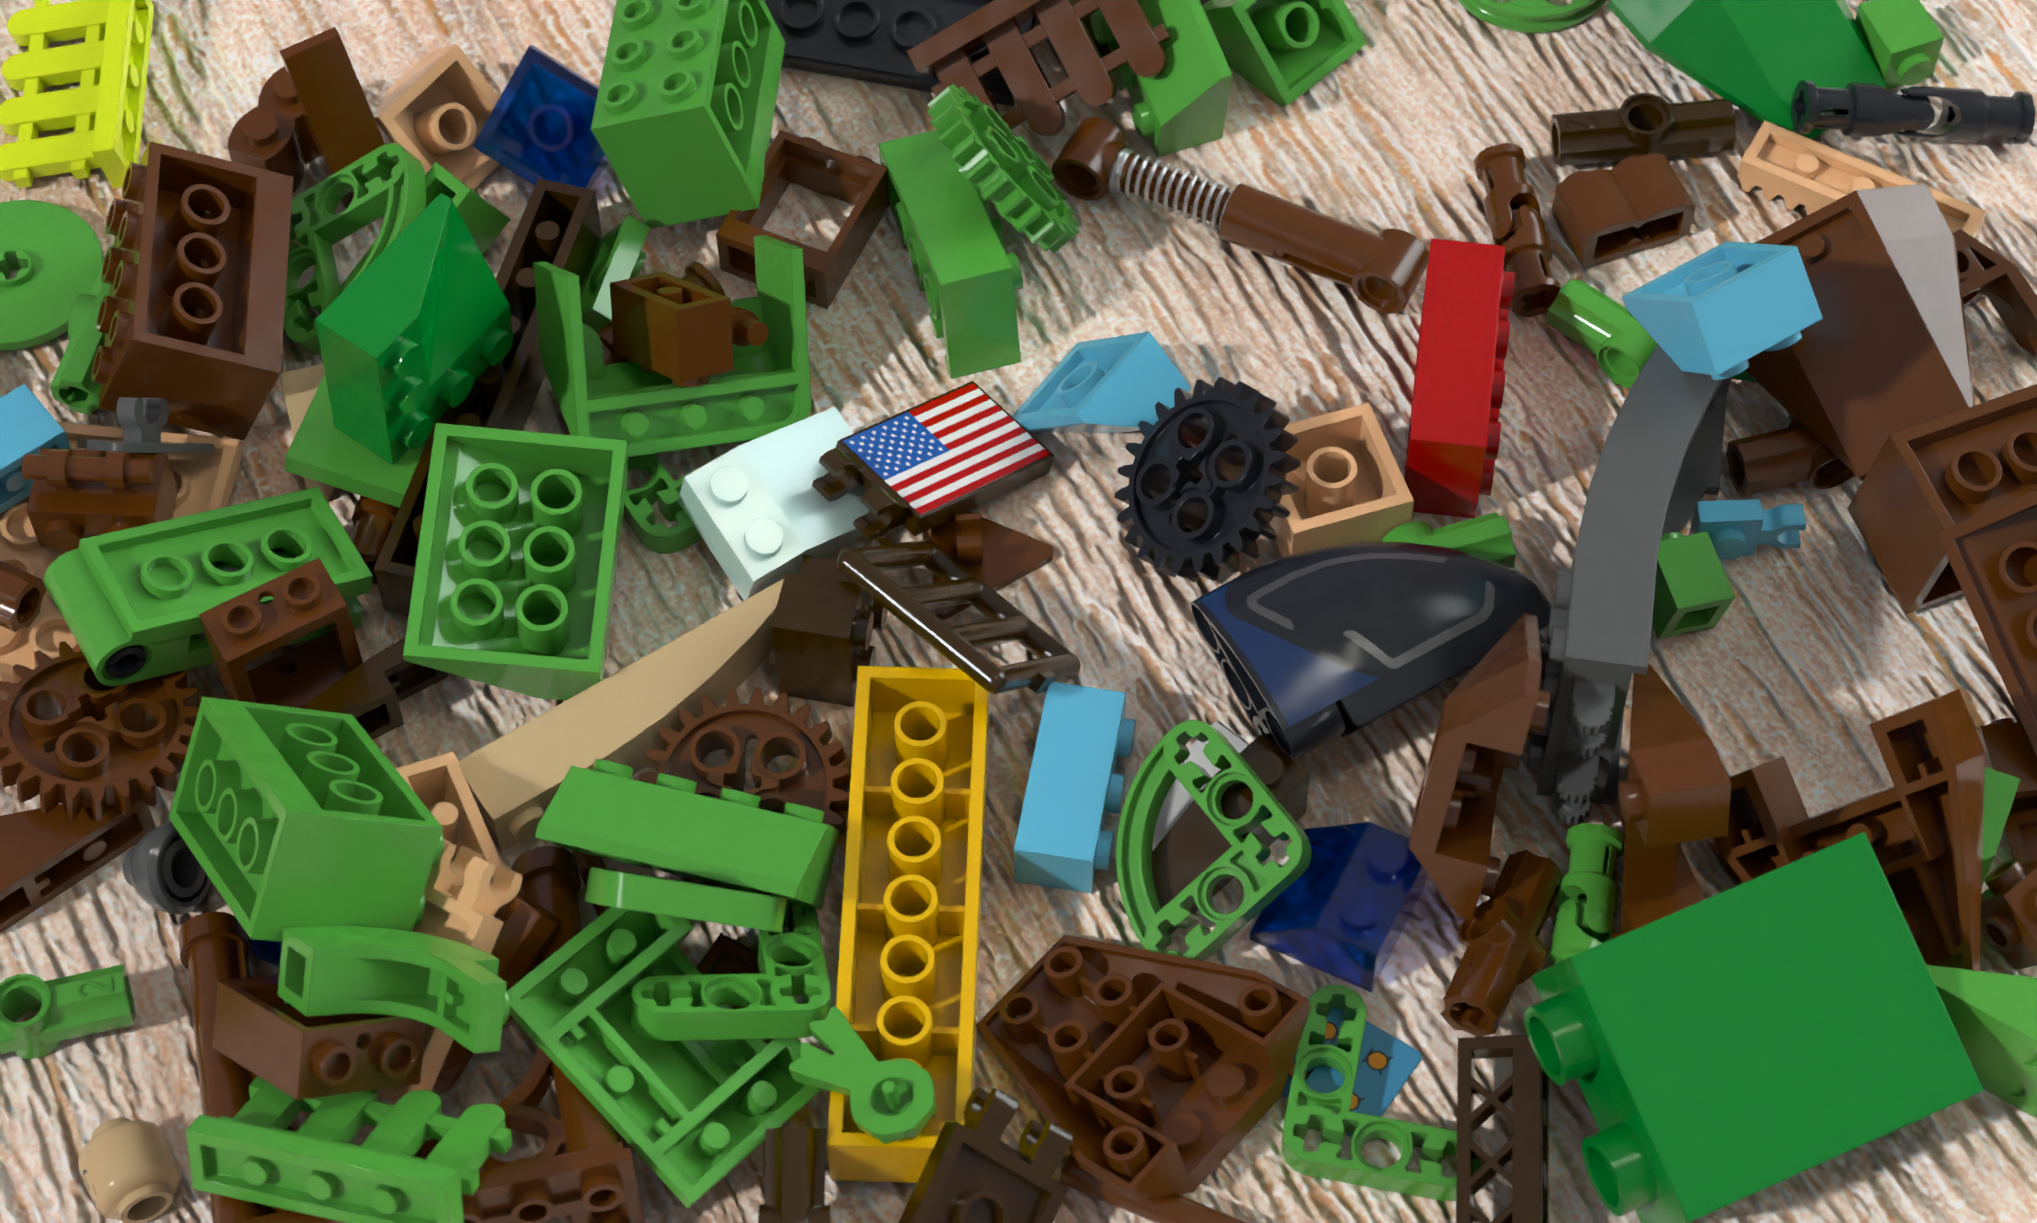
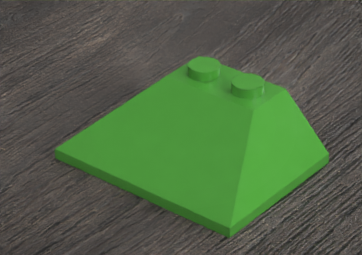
[507,907,823,1208]

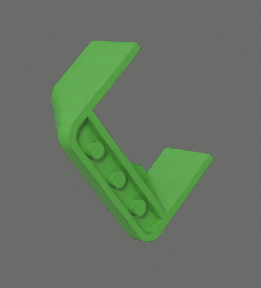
[533,235,811,457]

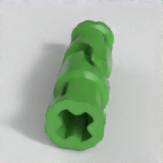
[1548,823,1625,966]

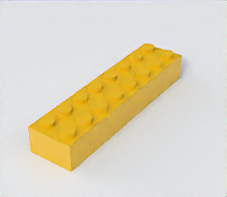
[827,666,990,1183]

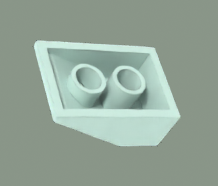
[678,406,869,601]

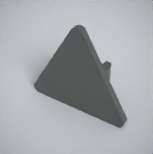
[78,397,215,453]

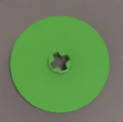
[0,200,104,350]

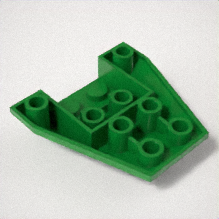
[1608,0,1887,140]

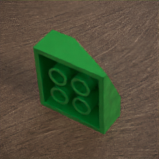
[315,193,514,465]

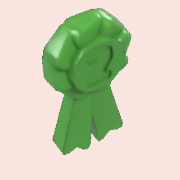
[788,1006,937,1144]

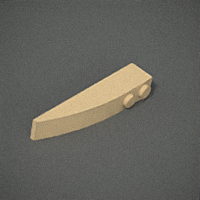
[458,579,784,853]

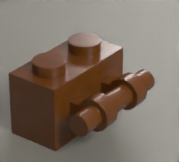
[610,271,769,387]
[22,448,178,552]

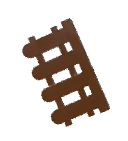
[907,0,1171,137]

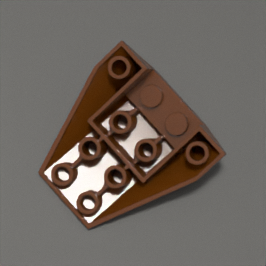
[1745,183,1975,481]
[1408,613,1550,920]
[976,935,1311,1200]

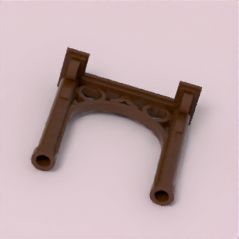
[178,846,645,1223]

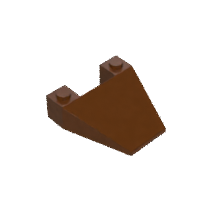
[1612,663,1731,939]
[1714,689,1985,971]

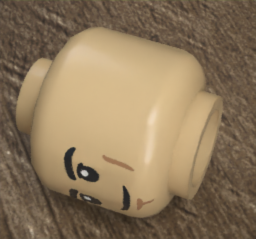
[78,1117,181,1223]

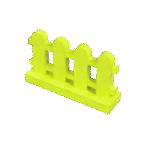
[0,0,154,189]

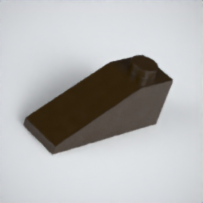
[1152,734,1310,935]

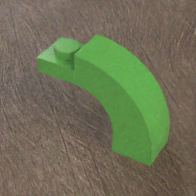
[277,926,510,1053]

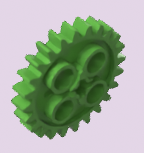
[927,84,1079,253]

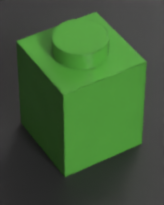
[1855,0,1944,90]
[1652,532,1735,639]

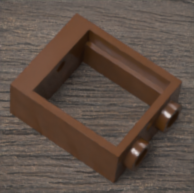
[716,130,890,309]
[199,558,363,708]
[212,974,426,1100]

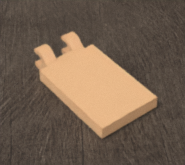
[378,839,522,1105]

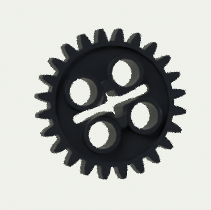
[1114,377,1301,582]

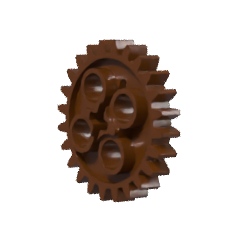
[0,641,199,821]
[638,687,851,889]

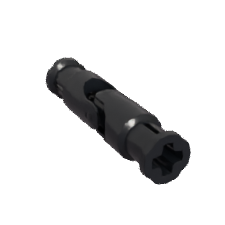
[1791,80,2036,144]

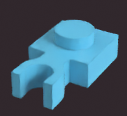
[1689,499,1806,560]

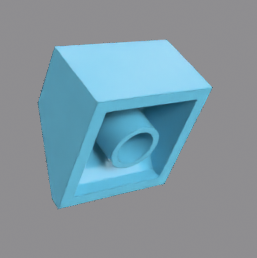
[1622,241,1823,380]

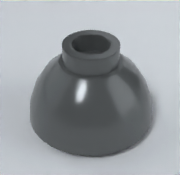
[123,822,211,914]

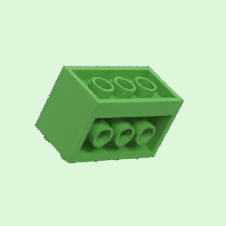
[591,0,785,229]
[169,696,444,942]

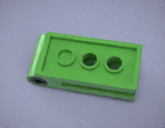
[44,487,373,686]

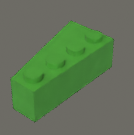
[878,130,1023,379]

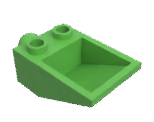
[1926,965,2037,1117]

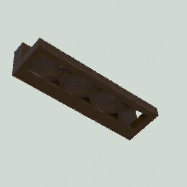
[1456,1035,1550,1223]

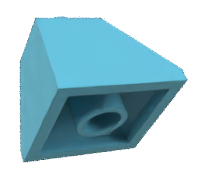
[1012,332,1191,433]

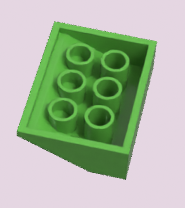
[403,423,628,701]

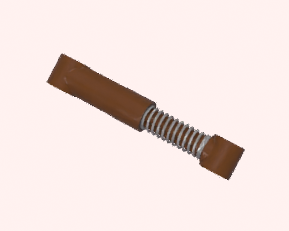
[1051,117,1429,314]

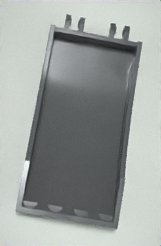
[1527,345,1732,826]

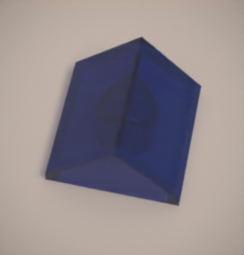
[472,45,609,189]

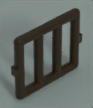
[837,537,1081,694]

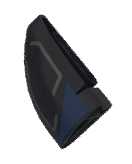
[1190,541,1551,760]

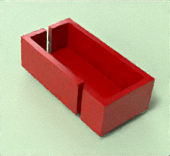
[1404,238,1515,519]

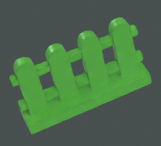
[186,1076,512,1223]

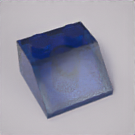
[1249,822,1427,992]

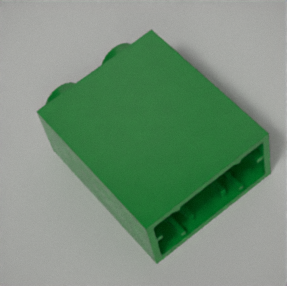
[1524,832,1984,1223]

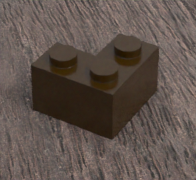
[771,555,888,707]

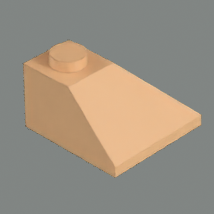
[374,44,530,190]

